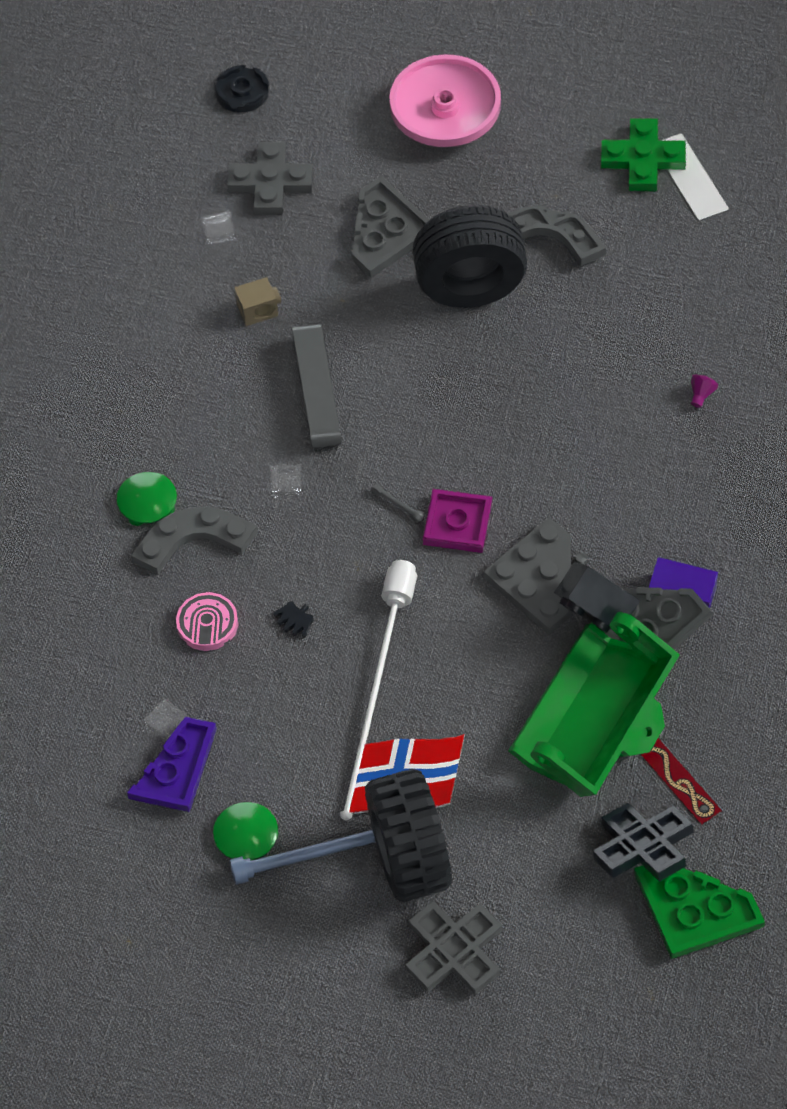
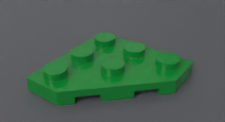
[634,865,765,959]

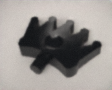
[273,601,314,638]

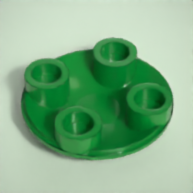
[117,472,177,526]
[213,802,279,861]

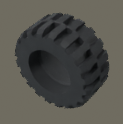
[365,769,452,902]

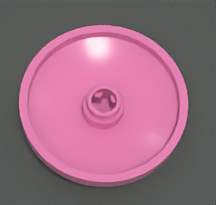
[390,55,501,147]

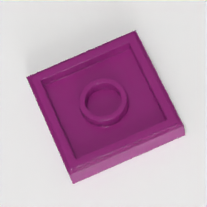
[422,489,493,553]

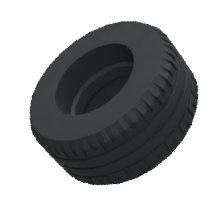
[413,205,527,308]

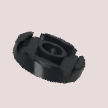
[214,65,270,113]

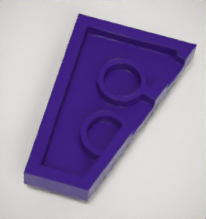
[127,717,217,812]

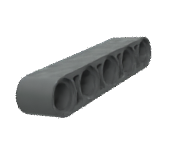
[292,323,342,449]

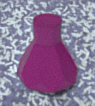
[690,374,719,408]

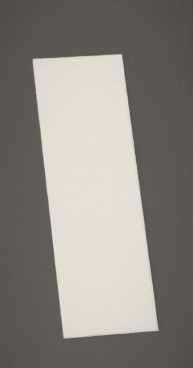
[664,133,729,220]

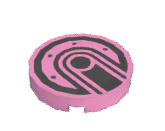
[176,592,238,651]

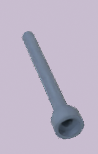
[229,830,375,885]

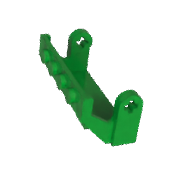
[508,612,680,797]

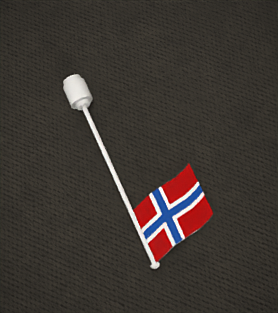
[340,560,465,820]

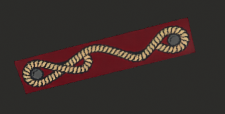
[641,738,722,825]

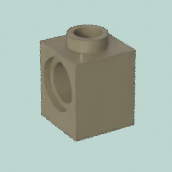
[234,277,281,326]

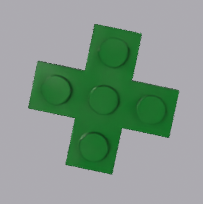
[601,118,686,191]

